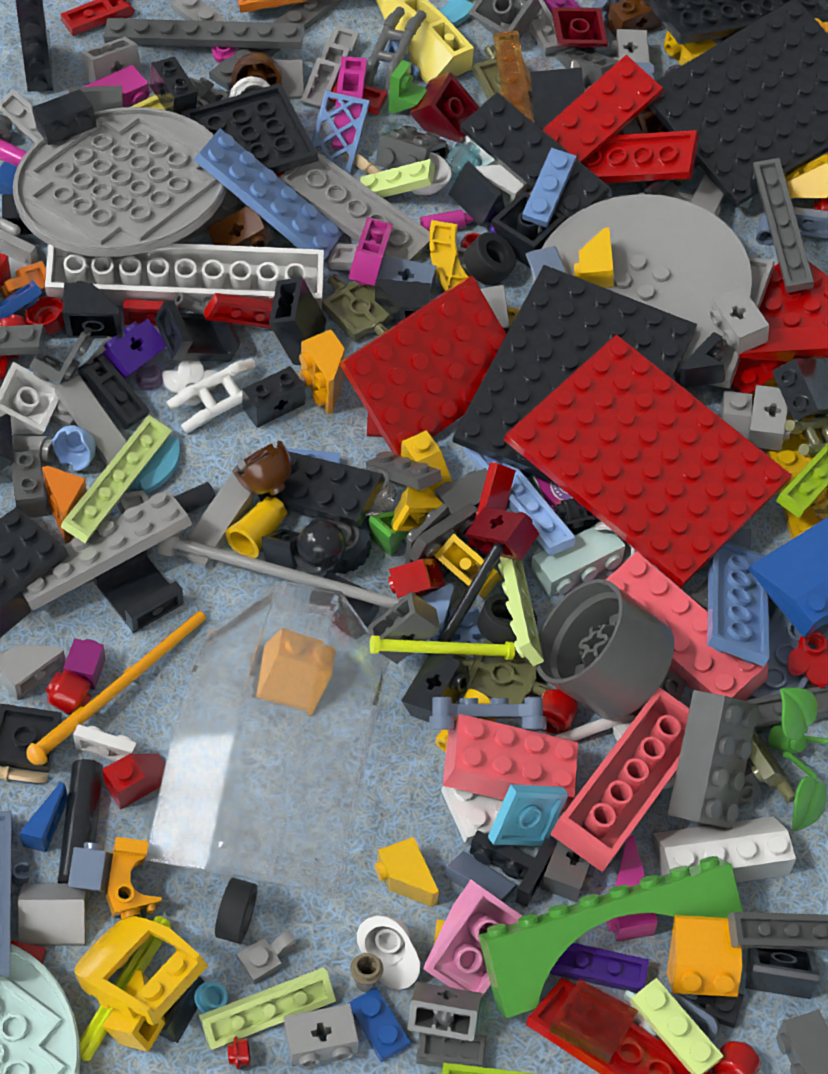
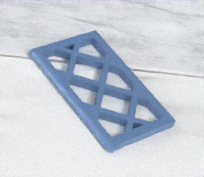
[312,90,370,175]

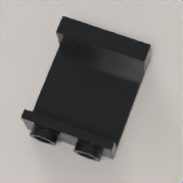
[94,549,184,633]

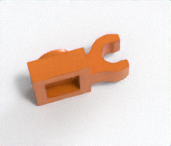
[0,261,46,297]

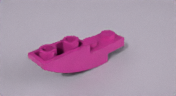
[332,56,367,150]

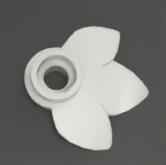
[162,361,217,406]

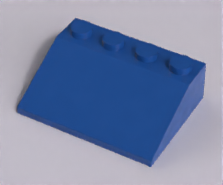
[748,517,828,638]

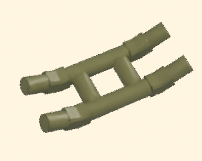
[784,415,828,458]

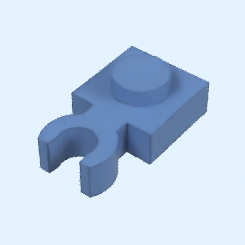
[449,608,481,656]

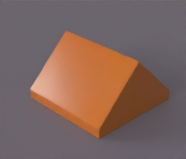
[42,465,87,544]

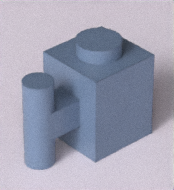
[68,842,113,893]

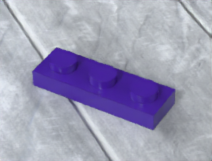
[549,943,649,993]

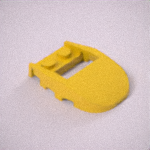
[74,916,208,1026]

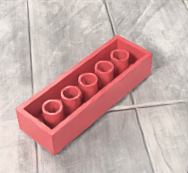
[606,552,768,701]
[550,687,690,873]

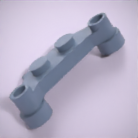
[756,207,828,245]
[429,697,547,730]

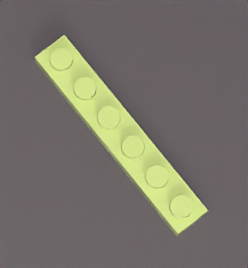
[61,415,172,544]
[498,557,544,667]

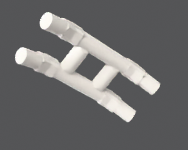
[166,358,256,434]

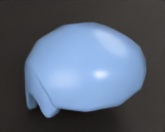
[52,425,96,472]

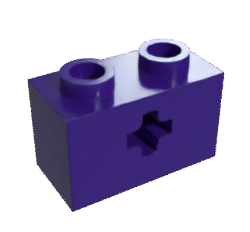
[102,319,166,379]

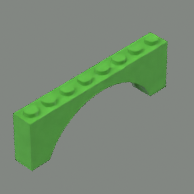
[478,856,743,1018]

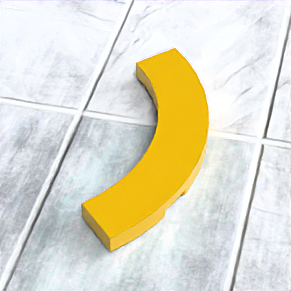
[429,220,520,327]

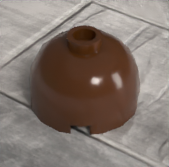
[232,52,282,88]
[232,441,292,496]

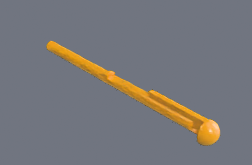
[26,611,206,765]

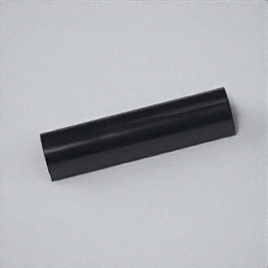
[57,759,103,883]

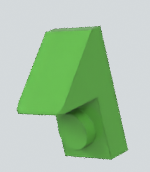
[388,60,427,114]
[369,511,410,556]

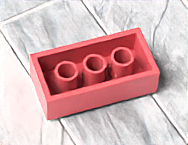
[443,714,578,813]

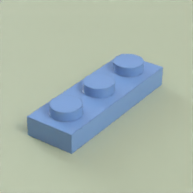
[522,148,576,227]

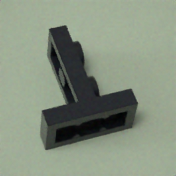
[470,830,557,908]

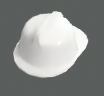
[357,915,420,990]

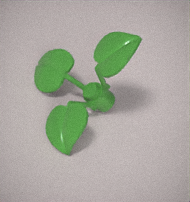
[768,687,828,831]

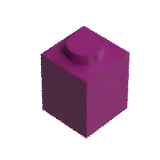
[63,638,106,690]

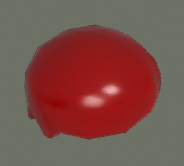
[25,297,65,335]

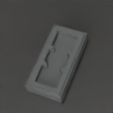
[416,1032,487,1067]

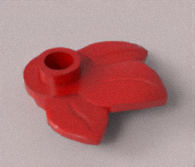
[787,631,828,688]

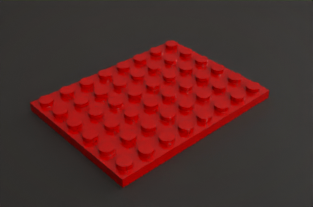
[504,334,792,588]

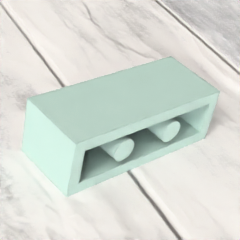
[530,526,625,597]

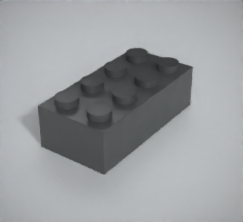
[667,690,759,829]

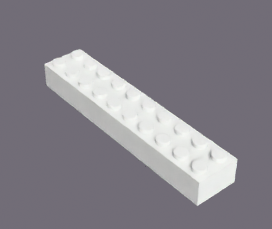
[45,243,324,311]

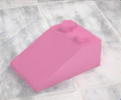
[423,880,522,996]

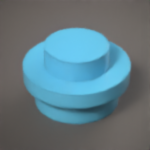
[194,981,227,1013]

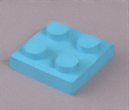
[488,784,569,846]

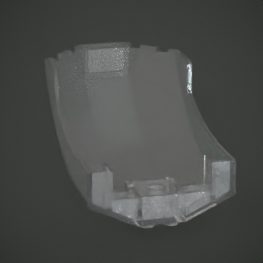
[145,581,390,899]

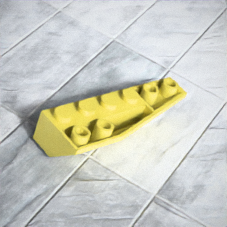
[375,0,474,84]

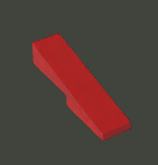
[738,325,828,362]

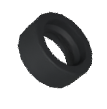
[477,595,538,649]
[215,877,257,944]

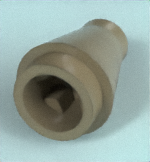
[350,953,384,992]

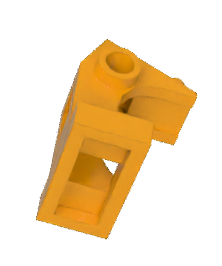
[106,837,162,919]

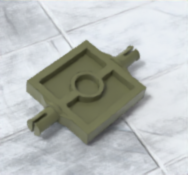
[472,44,532,113]
[322,274,394,342]
[453,639,553,704]
[749,731,796,803]

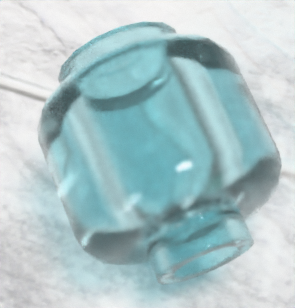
[445,142,483,180]

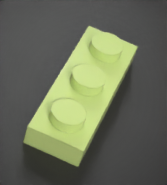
[360,159,435,198]
[630,978,723,1074]

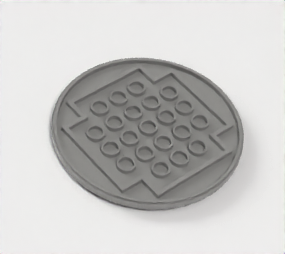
[13,107,227,257]
[533,194,752,369]

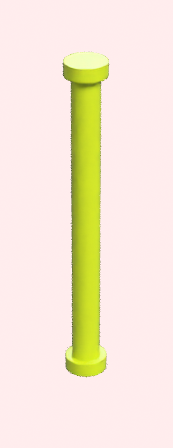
[370,635,515,660]

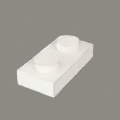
[73,724,138,762]

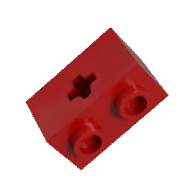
[388,559,445,598]

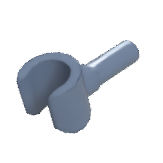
[12,861,30,886]

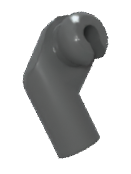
[174,292,211,316]

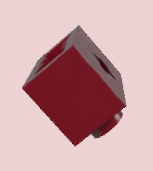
[465,507,540,561]

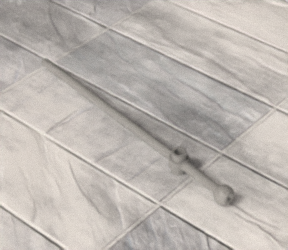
[102,513,401,609]

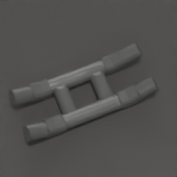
[365,6,426,90]

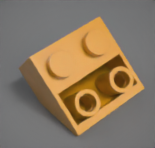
[299,329,345,415]

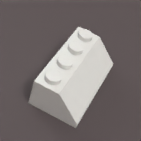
[652,816,796,883]

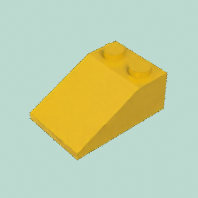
[785,153,828,198]

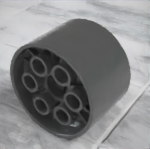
[536,579,674,719]

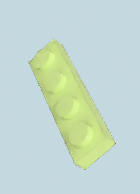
[199,967,336,1050]

